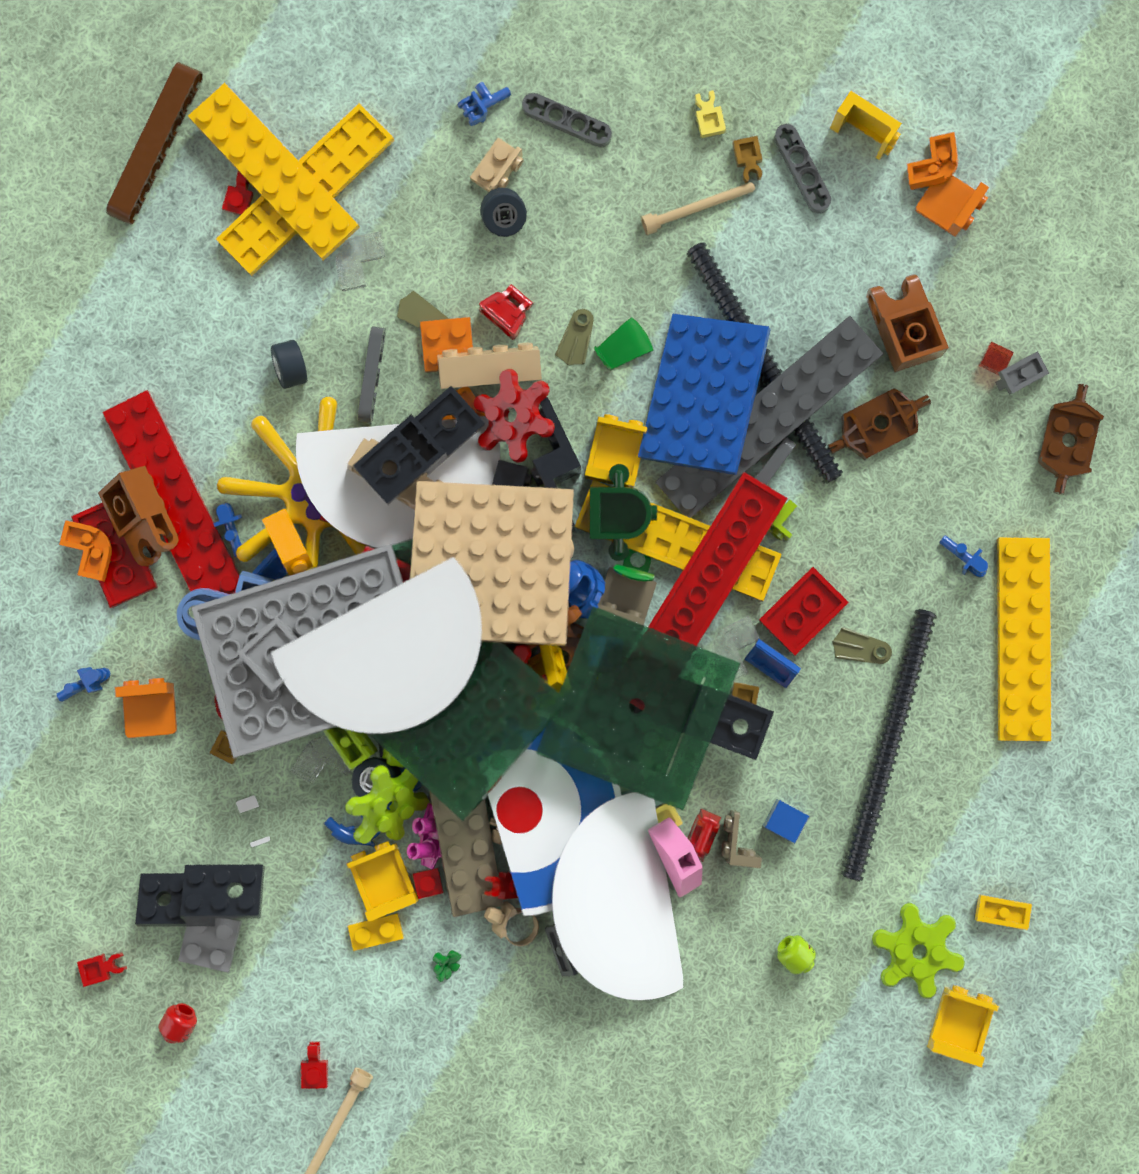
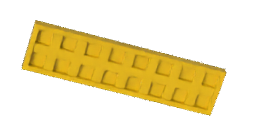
[188,83,360,261]
[216,103,395,276]
[575,480,782,601]
[997,537,1051,741]

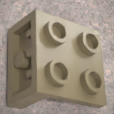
[593,567,657,630]
[721,810,762,868]

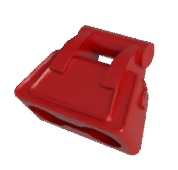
[479,284,534,340]
[687,809,721,862]

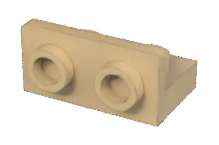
[470,138,524,192]

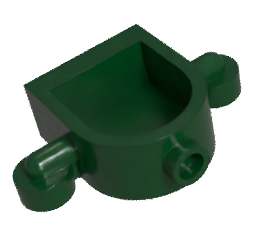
[590,464,657,561]

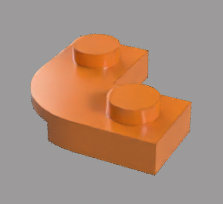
[907,132,958,190]
[59,520,112,582]

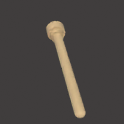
[641,182,755,235]
[305,1067,373,1174]

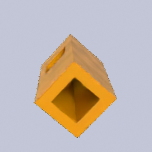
[262,509,314,576]

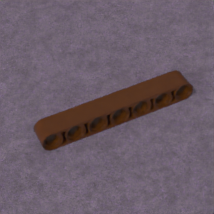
[106,62,203,225]

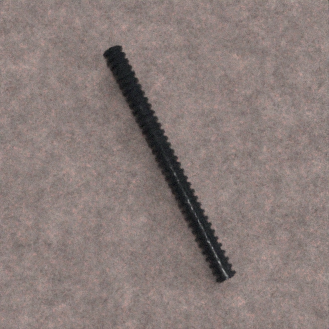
[686,242,843,484]
[841,609,937,882]

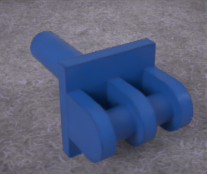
[457,82,511,126]
[213,503,242,557]
[939,535,988,578]
[57,667,111,702]

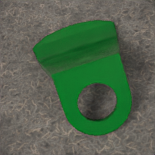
[594,317,653,370]
[613,549,654,581]

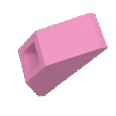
[648,817,703,898]

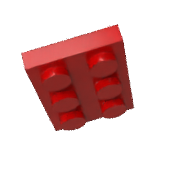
[758,567,849,656]

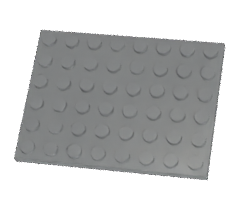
[191,544,403,758]

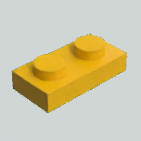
[975,894,1032,930]
[348,913,404,951]

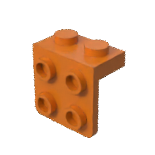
[915,175,989,237]
[115,678,177,738]

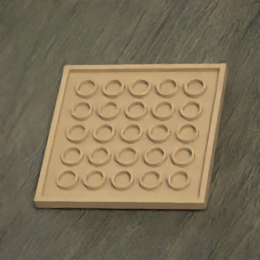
[410,481,574,646]

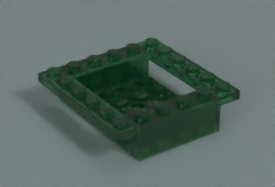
[536,606,741,811]

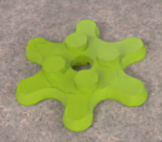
[345,764,429,844]
[872,903,965,999]

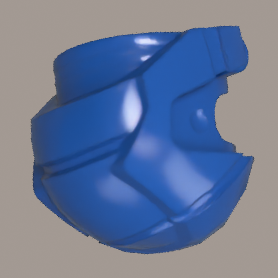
[568,560,605,619]

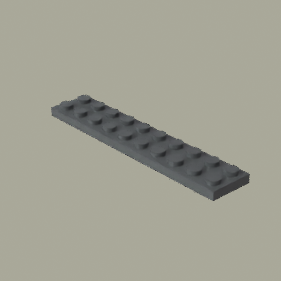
[655,316,883,518]

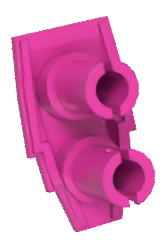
[407,803,441,869]

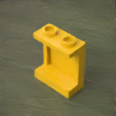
[830,91,902,160]
[585,414,647,488]
[500,644,571,710]
[346,841,419,922]
[927,985,999,1068]

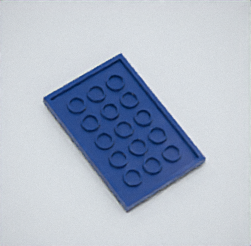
[638,314,771,475]

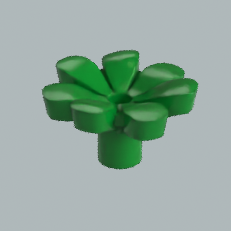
[433,950,461,982]

